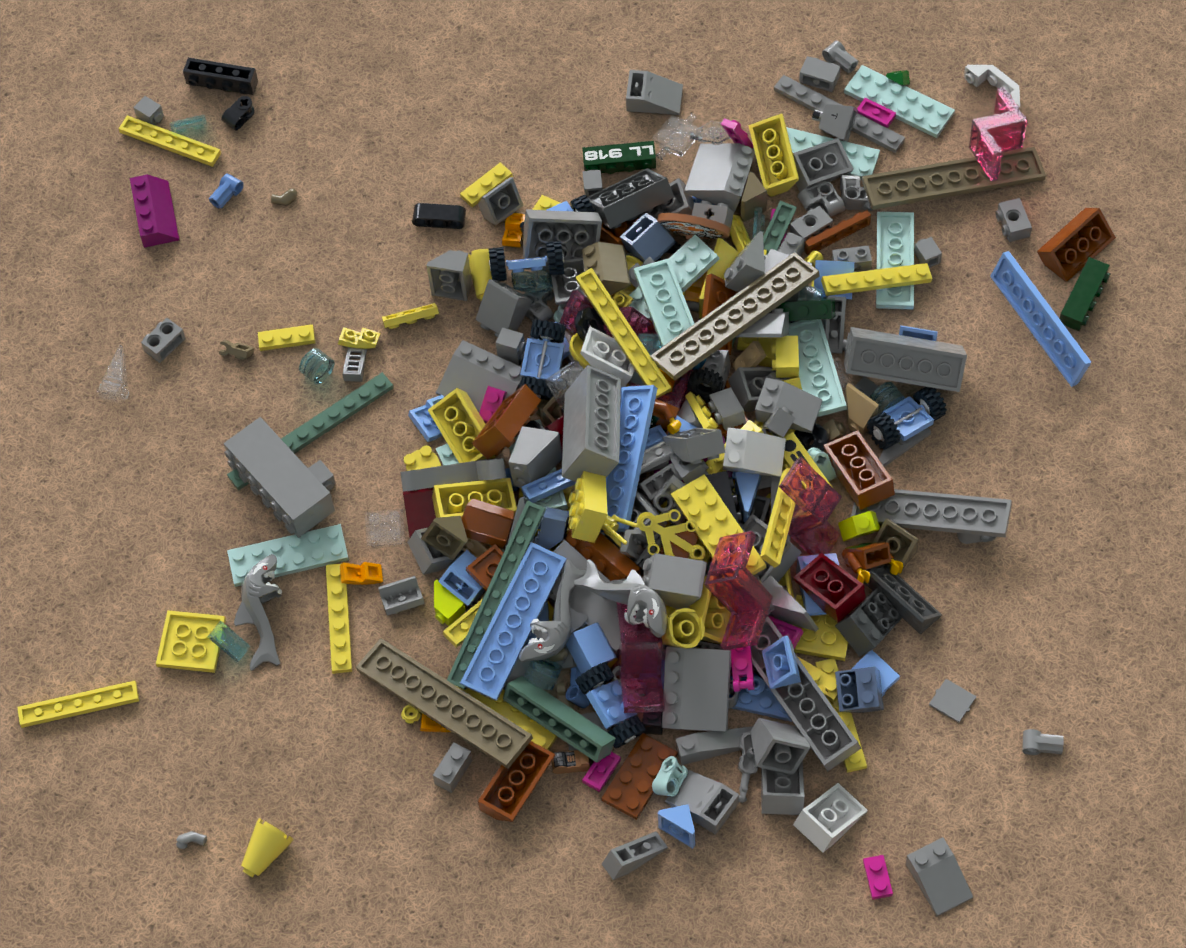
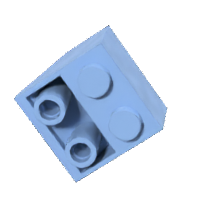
[438,550,485,606]

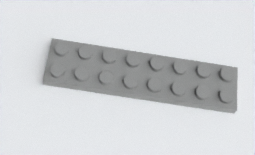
[851,489,1012,538]

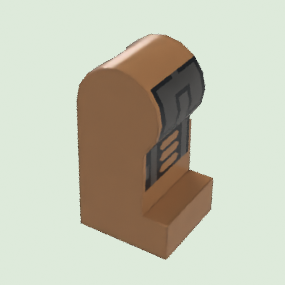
[551,750,590,774]

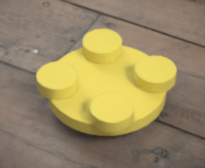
[404,445,441,471]

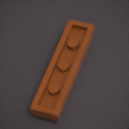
[804,210,871,255]

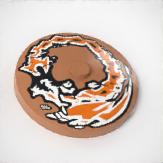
[657,213,731,240]

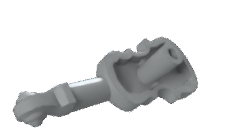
[738,732,758,803]

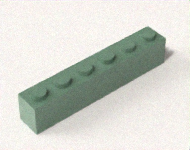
[503,676,616,763]

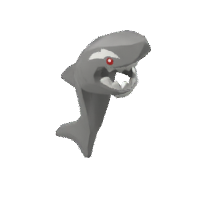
[234,554,282,671]
[574,559,667,637]
[519,560,588,662]

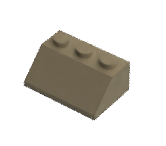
[582,242,631,295]

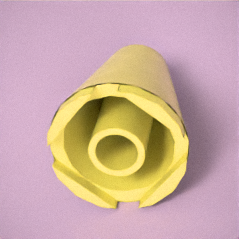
[468,249,492,301]
[655,608,705,649]
[241,818,294,878]

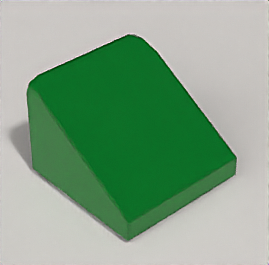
[886,70,910,86]

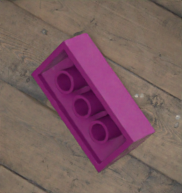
[130,174,179,248]

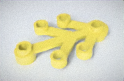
[637,509,705,560]

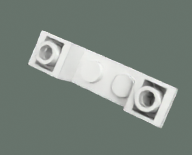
[964,65,1020,118]

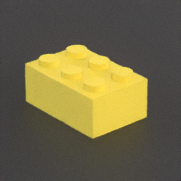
[569,471,608,543]

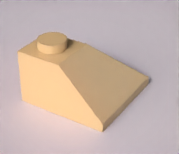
[845,383,879,436]

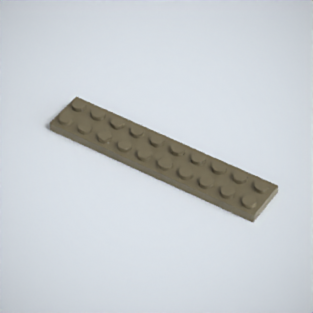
[861,147,1046,210]
[650,252,820,381]
[356,638,533,769]

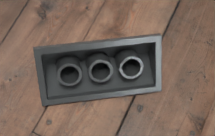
[864,564,942,635]

